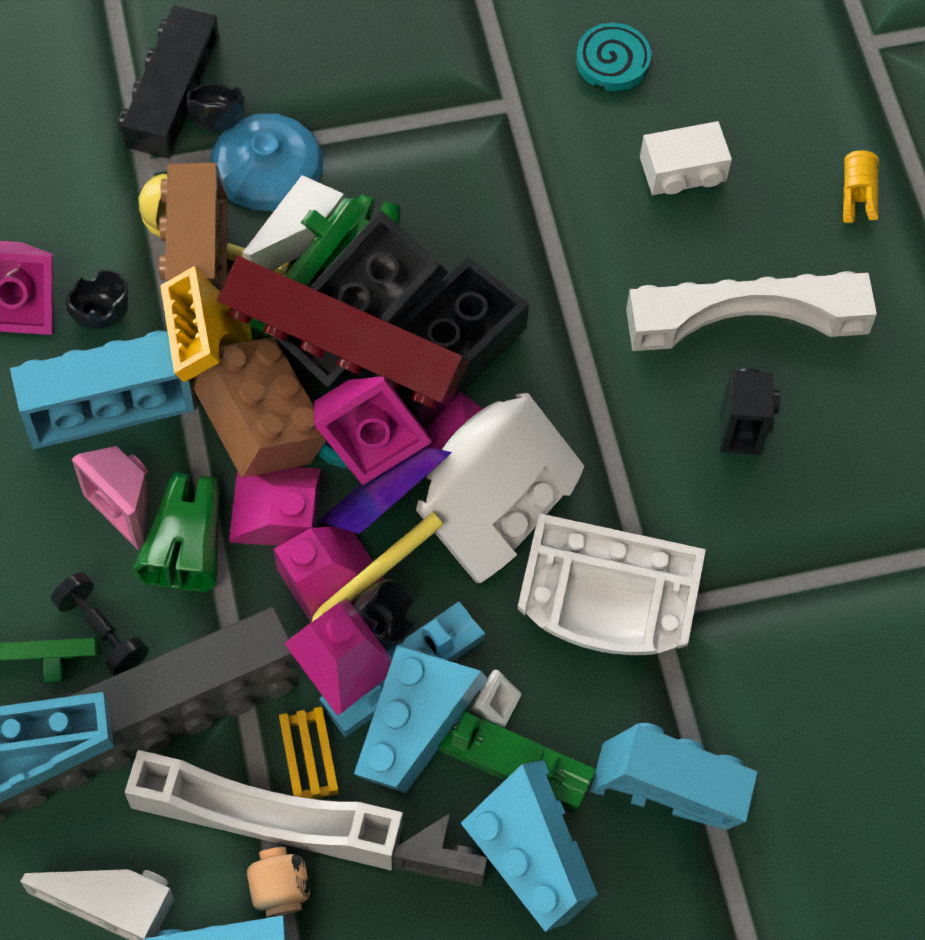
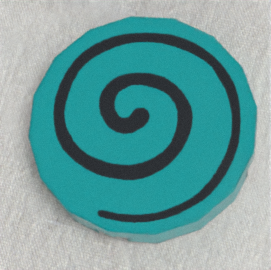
[576,22,652,92]

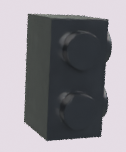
[720,368,781,455]

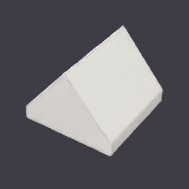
[469,670,522,728]

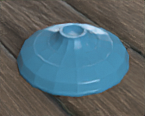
[210,114,323,211]

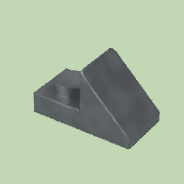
[393,814,487,887]

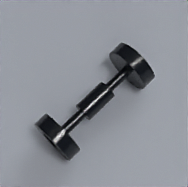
[51,572,149,676]

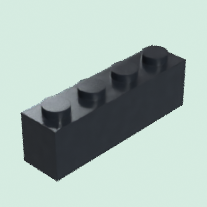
[119,5,219,159]

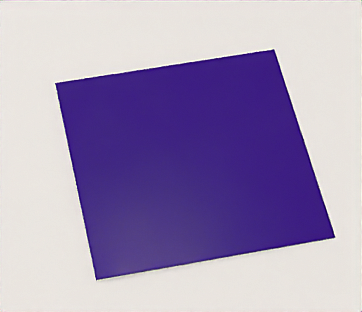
[318,447,452,534]

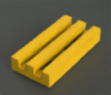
[279,707,339,799]

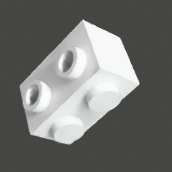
[640,121,732,195]

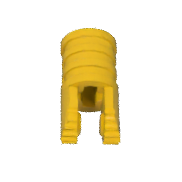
[843,151,879,223]

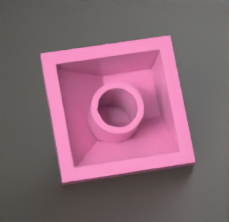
[72,446,149,551]

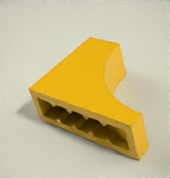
[161,266,253,382]

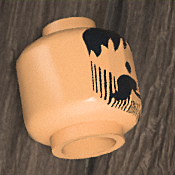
[247,847,310,918]

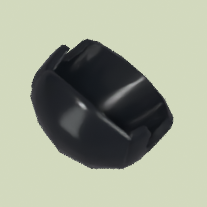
[186,83,245,132]
[66,269,128,330]
[353,578,414,650]

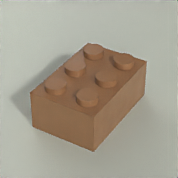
[159,163,228,292]
[189,337,326,478]

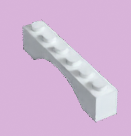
[626,271,877,351]
[124,750,403,871]

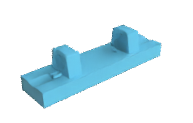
[319,601,485,737]

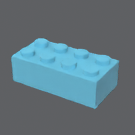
[10,331,195,450]

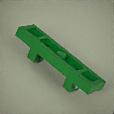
[250,198,366,336]
[0,638,101,683]
[438,710,596,813]

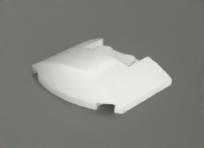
[416,393,584,583]
[517,513,706,655]

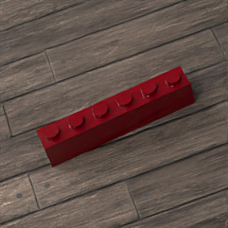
[217,255,469,409]

